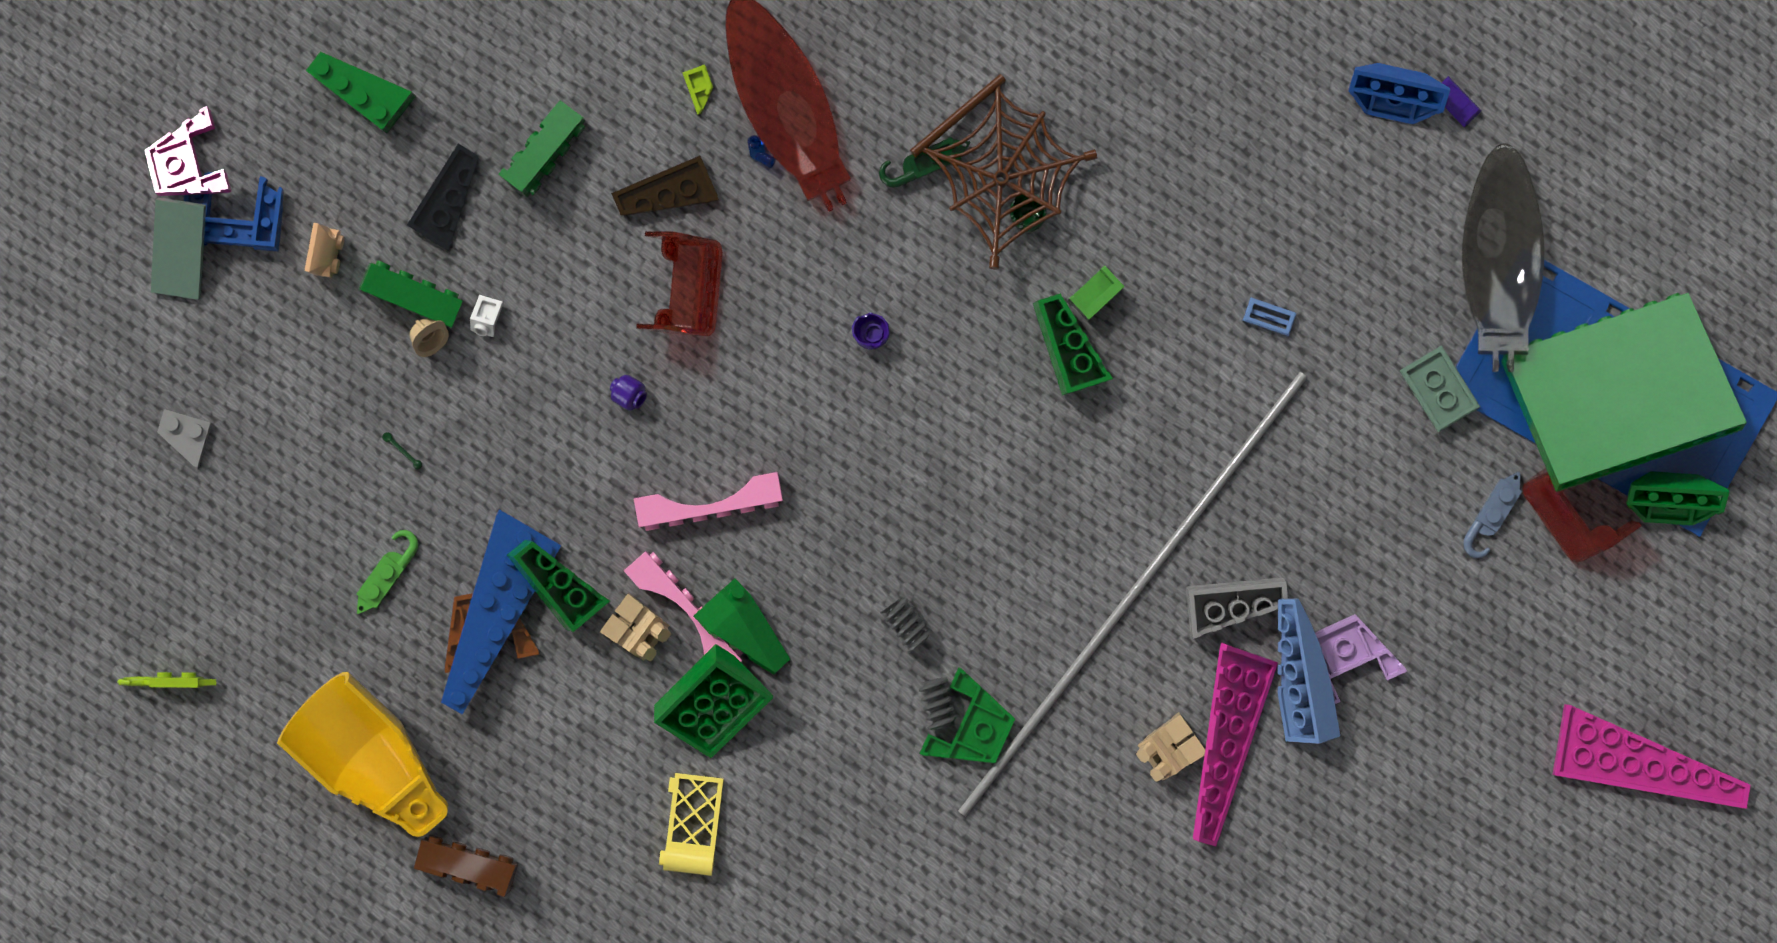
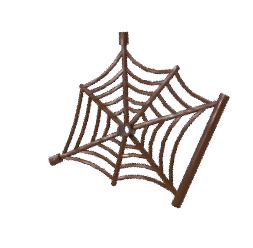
[910,74,1097,270]

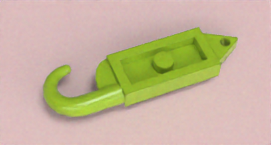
[117,672,216,688]

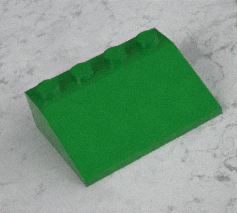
[654,644,773,758]

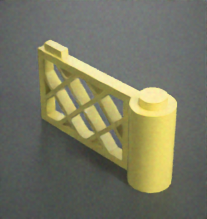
[659,773,724,876]

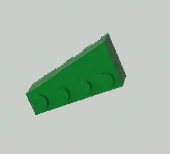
[306,51,416,134]

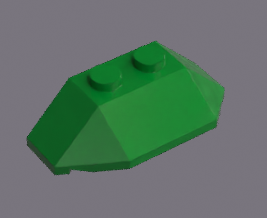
[1626,471,1729,526]

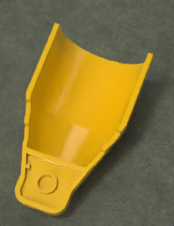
[277,672,448,837]

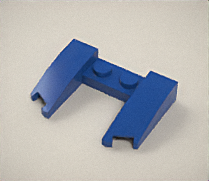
[184,172,284,252]

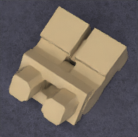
[600,593,671,661]
[1136,712,1205,782]

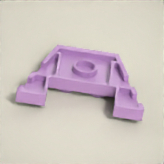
[1315,614,1407,704]

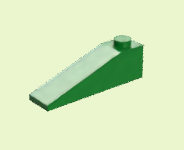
[693,578,790,675]

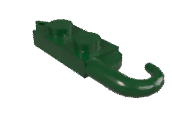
[879,137,971,188]

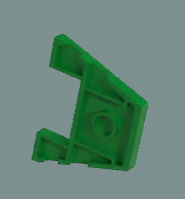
[919,667,1015,763]

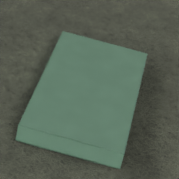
[151,197,206,300]

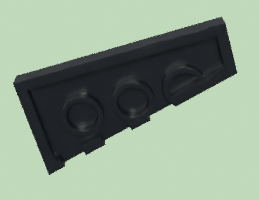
[407,143,479,251]

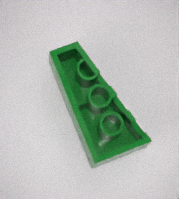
[498,100,586,198]
[358,260,463,328]
[1033,293,1113,396]
[507,540,610,632]

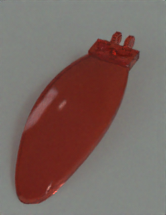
[726,0,851,212]

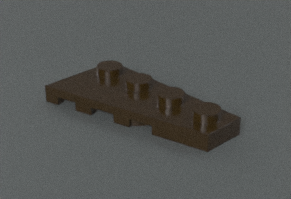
[611,156,720,216]

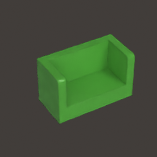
[1068,265,1125,321]

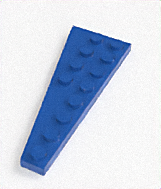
[441,509,561,714]

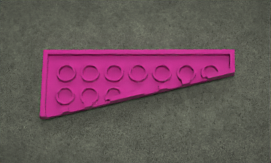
[1193,643,1278,846]

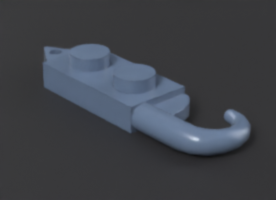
[1463,472,1522,558]

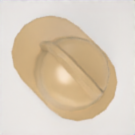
[409,318,449,357]

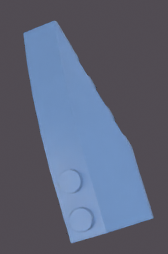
[1278,599,1340,744]

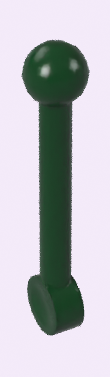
[382,432,422,469]

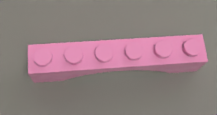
[634,472,783,531]
[624,551,743,662]

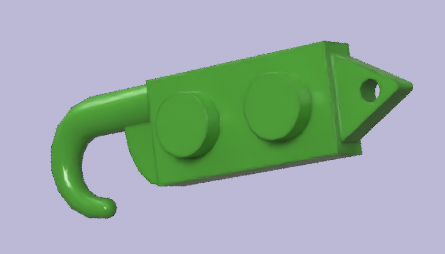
[356,530,418,614]

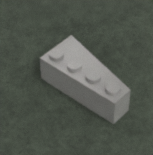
[1186,577,1288,639]

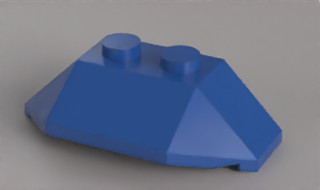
[1348,63,1450,124]

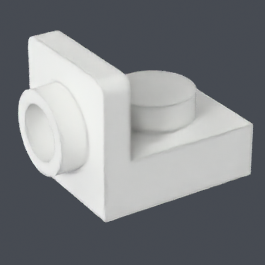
[470,295,503,337]

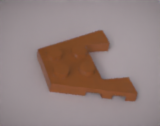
[444,593,539,673]

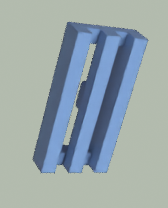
[1242,298,1296,336]

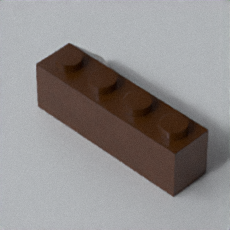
[414,835,518,897]

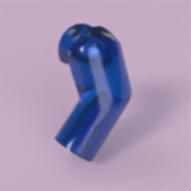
[747,135,776,168]

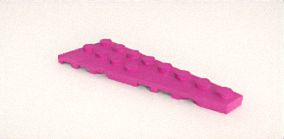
[1552,704,1751,809]

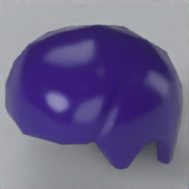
[852,312,890,350]

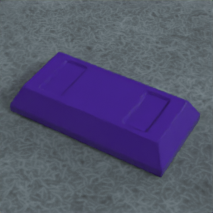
[1442,76,1482,127]

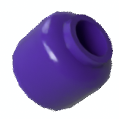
[610,375,647,410]

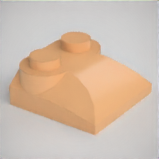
[305,223,344,278]

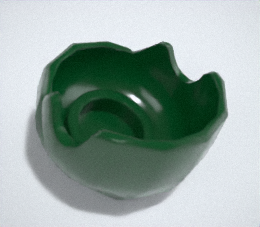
[1010,193,1047,232]

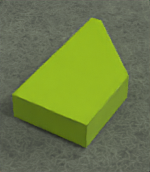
[682,64,713,115]

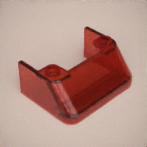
[636,231,723,336]
[1522,468,1641,562]

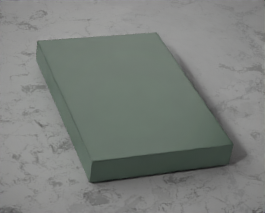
[1399,345,1480,433]

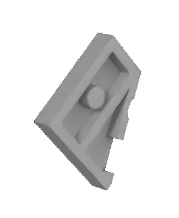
[157,409,212,467]

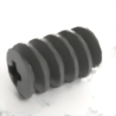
[880,598,931,652]
[919,677,957,730]

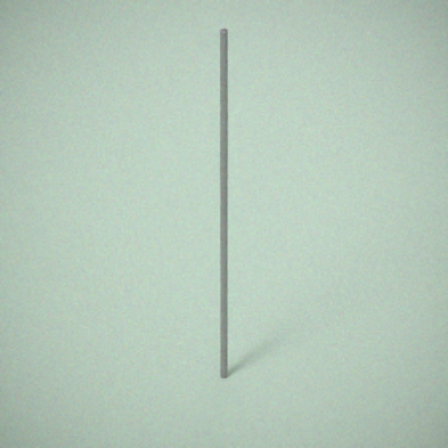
[958,372,1308,817]

